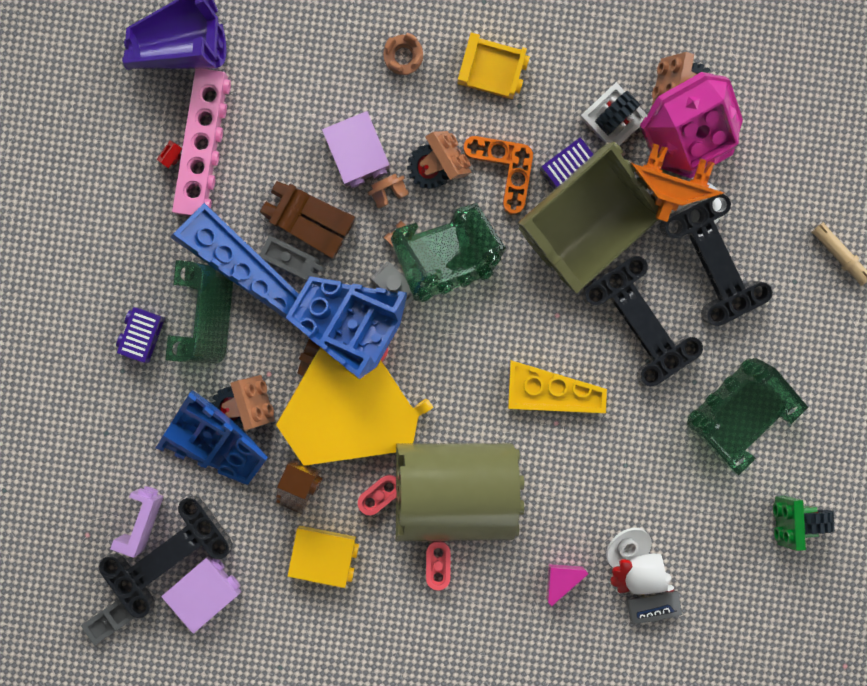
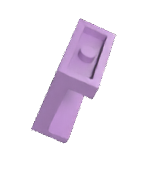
[322,111,390,188]
[110,486,164,558]
[161,555,241,634]

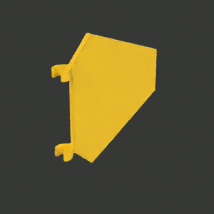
[276,347,434,466]

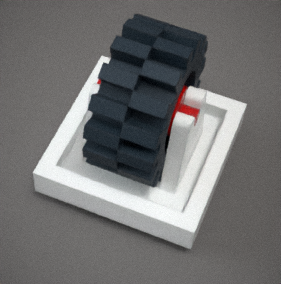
[580,82,648,146]

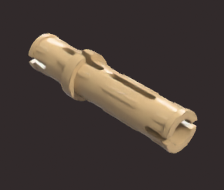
[811,222,867,286]

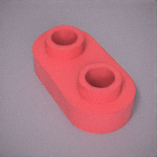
[358,475,396,515]
[426,541,451,590]

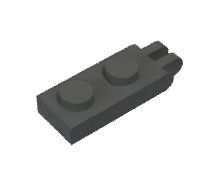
[259,235,326,280]

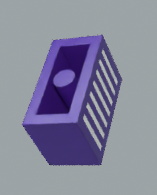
[540,137,593,189]
[116,307,166,363]

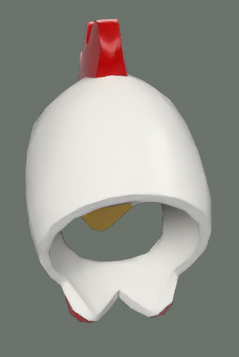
[610,553,674,595]

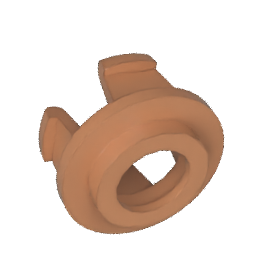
[383,33,423,75]
[367,174,409,208]

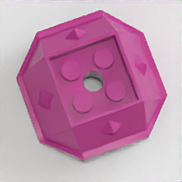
[640,72,743,178]

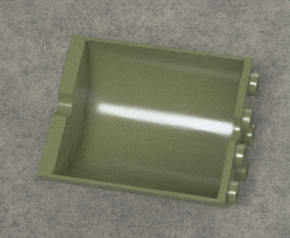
[517,141,659,294]
[395,443,524,542]

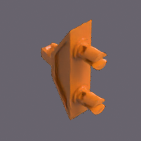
[631,143,724,222]

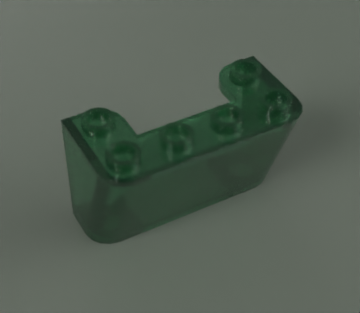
[391,202,506,302]
[165,260,233,364]
[687,358,809,476]

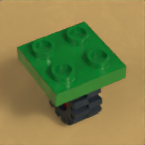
[773,496,835,551]

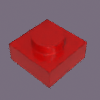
[156,140,182,168]

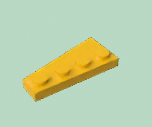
[508,360,607,413]

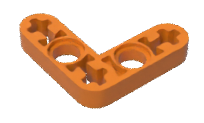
[463,136,533,215]

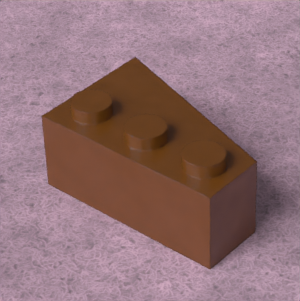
[276,459,323,514]

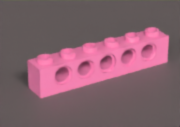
[172,69,231,217]

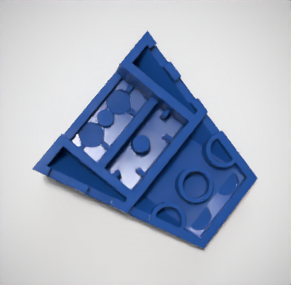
[286,276,407,379]
[156,390,268,485]

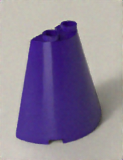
[122,0,227,71]

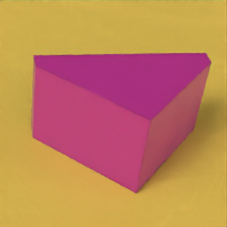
[546,564,588,606]

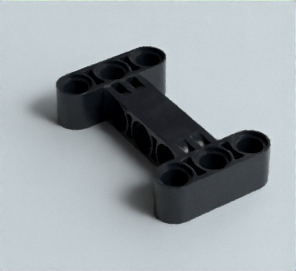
[660,194,773,326]
[583,256,703,387]
[99,496,233,618]

